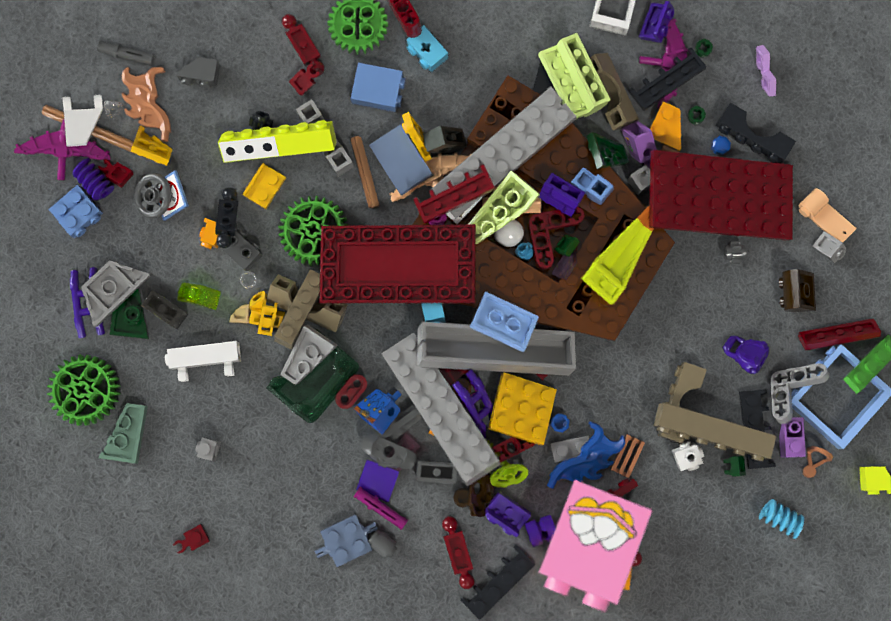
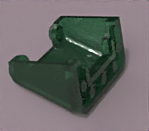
[266,328,359,423]

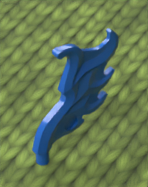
[547,421,625,489]

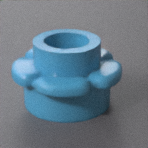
[515,242,534,260]

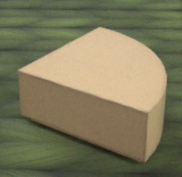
[230,304,250,324]

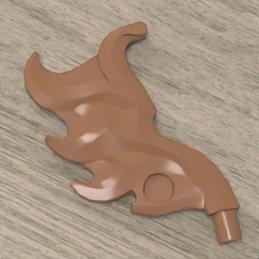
[122,67,171,142]

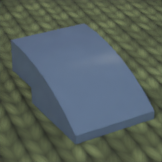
[369,124,433,196]

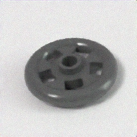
[134,173,172,218]

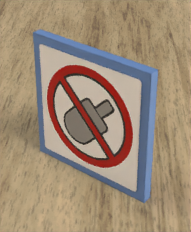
[158,170,189,220]

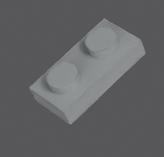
[550,436,589,463]

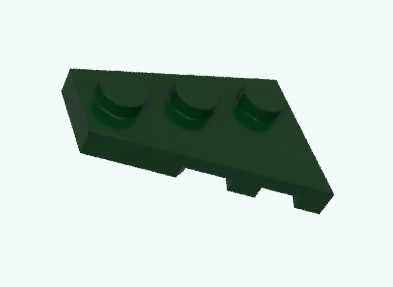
[587,132,629,169]
[109,288,149,339]

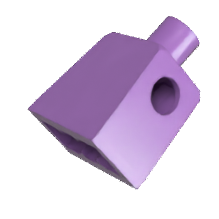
[621,121,656,168]

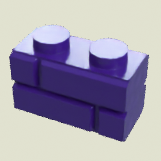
[538,173,586,217]

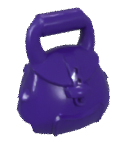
[722,336,770,374]

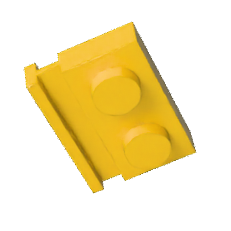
[242,163,286,209]

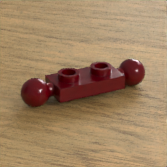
[282,14,325,75]
[442,516,475,589]

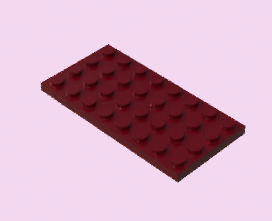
[649,150,793,240]

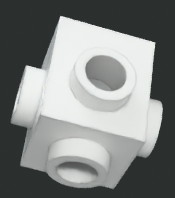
[672,441,704,471]

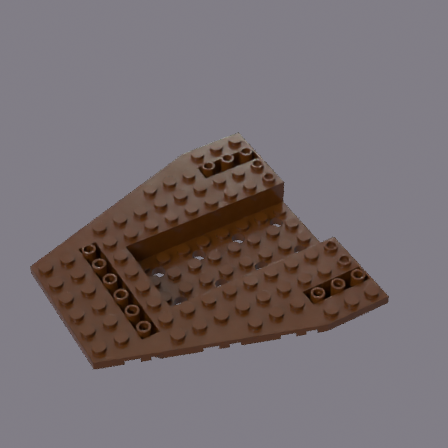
[412,75,675,341]

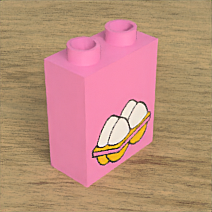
[540,480,652,612]

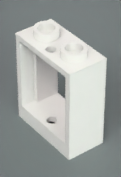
[590,0,635,35]

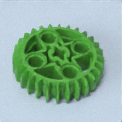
[278,196,348,266]
[47,355,121,426]

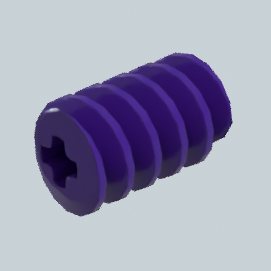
[72,158,114,201]

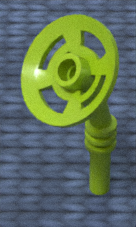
[485,438,528,488]

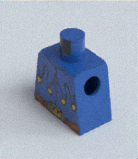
[353,387,401,434]

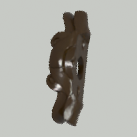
[469,473,494,517]

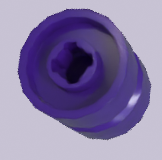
[524,514,556,548]

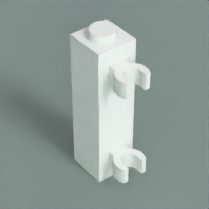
[165,341,241,382]

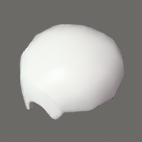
[493,219,524,247]

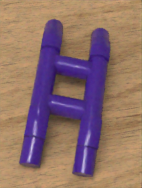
[70,267,105,338]
[452,369,493,439]

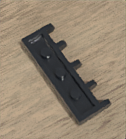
[629,47,706,111]
[739,389,776,469]
[461,545,535,620]

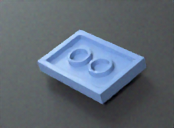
[470,292,539,352]

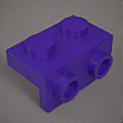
[639,1,675,43]
[485,491,531,537]

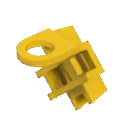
[249,291,285,336]

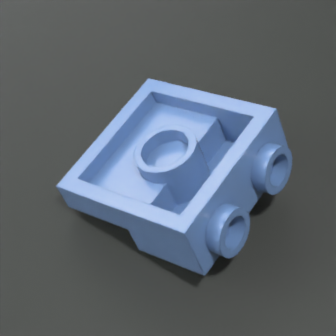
[48,185,103,238]

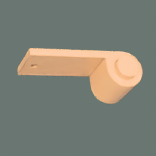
[799,188,857,243]

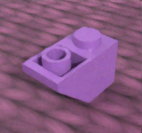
[779,417,806,457]

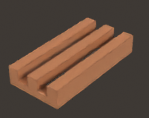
[611,434,645,478]

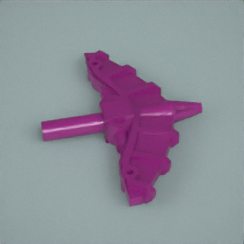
[639,19,688,109]
[14,119,111,180]

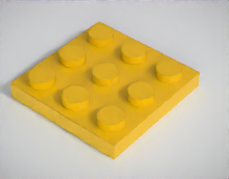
[488,372,557,446]

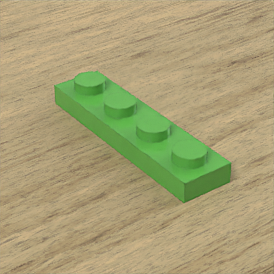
[843,334,891,394]

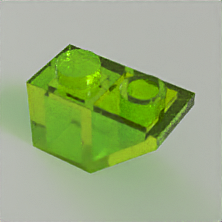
[177,282,221,310]

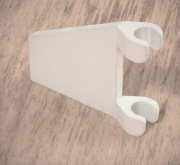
[63,95,103,147]

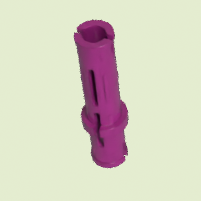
[354,487,408,530]

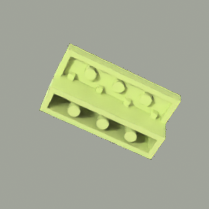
[538,33,611,119]

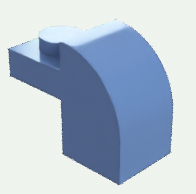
[571,167,614,205]

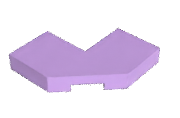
[756,45,776,97]

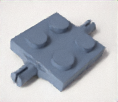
[315,514,378,567]

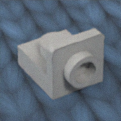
[812,231,847,263]

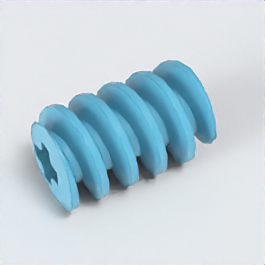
[759,499,804,539]

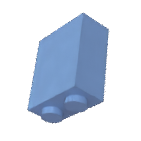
[351,63,406,112]

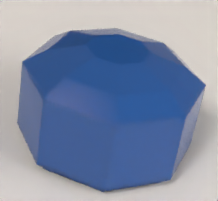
[711,136,731,155]
[550,414,570,433]

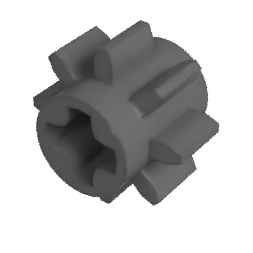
[724,241,746,264]

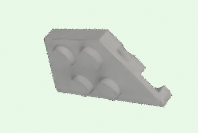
[81,260,151,328]

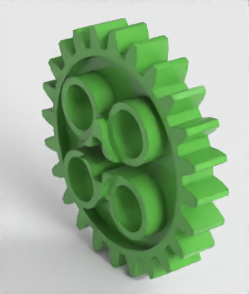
[327,0,388,54]

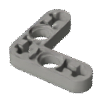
[771,363,830,424]

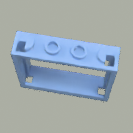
[791,344,891,449]

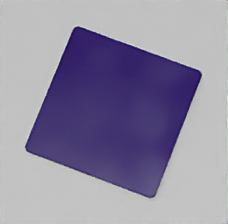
[356,460,399,502]

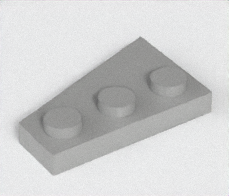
[280,325,338,385]

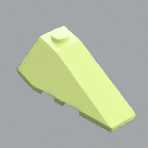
[469,171,540,244]

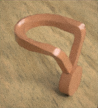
[802,446,833,478]

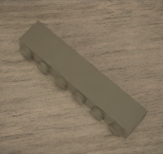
[653,403,776,462]

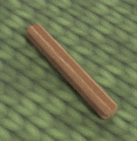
[351,136,379,209]

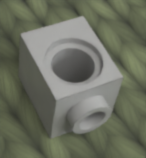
[627,165,650,195]

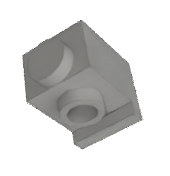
[196,437,221,461]

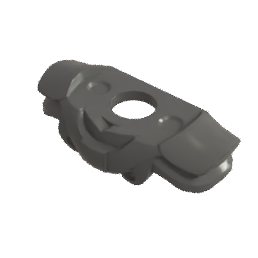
[361,434,417,469]

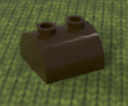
[779,269,816,312]

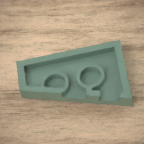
[98,403,148,464]

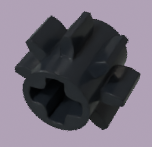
[249,111,273,130]

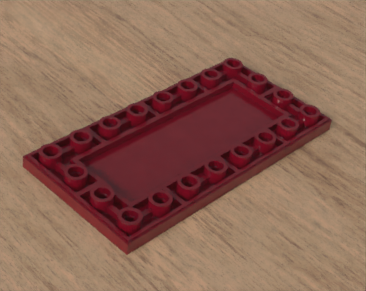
[320,224,476,304]

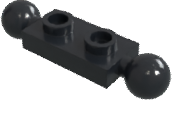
[215,187,238,249]

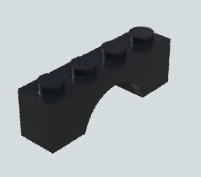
[715,102,796,164]

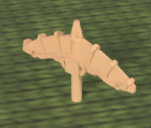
[390,152,471,202]

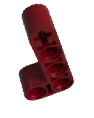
[387,0,422,38]

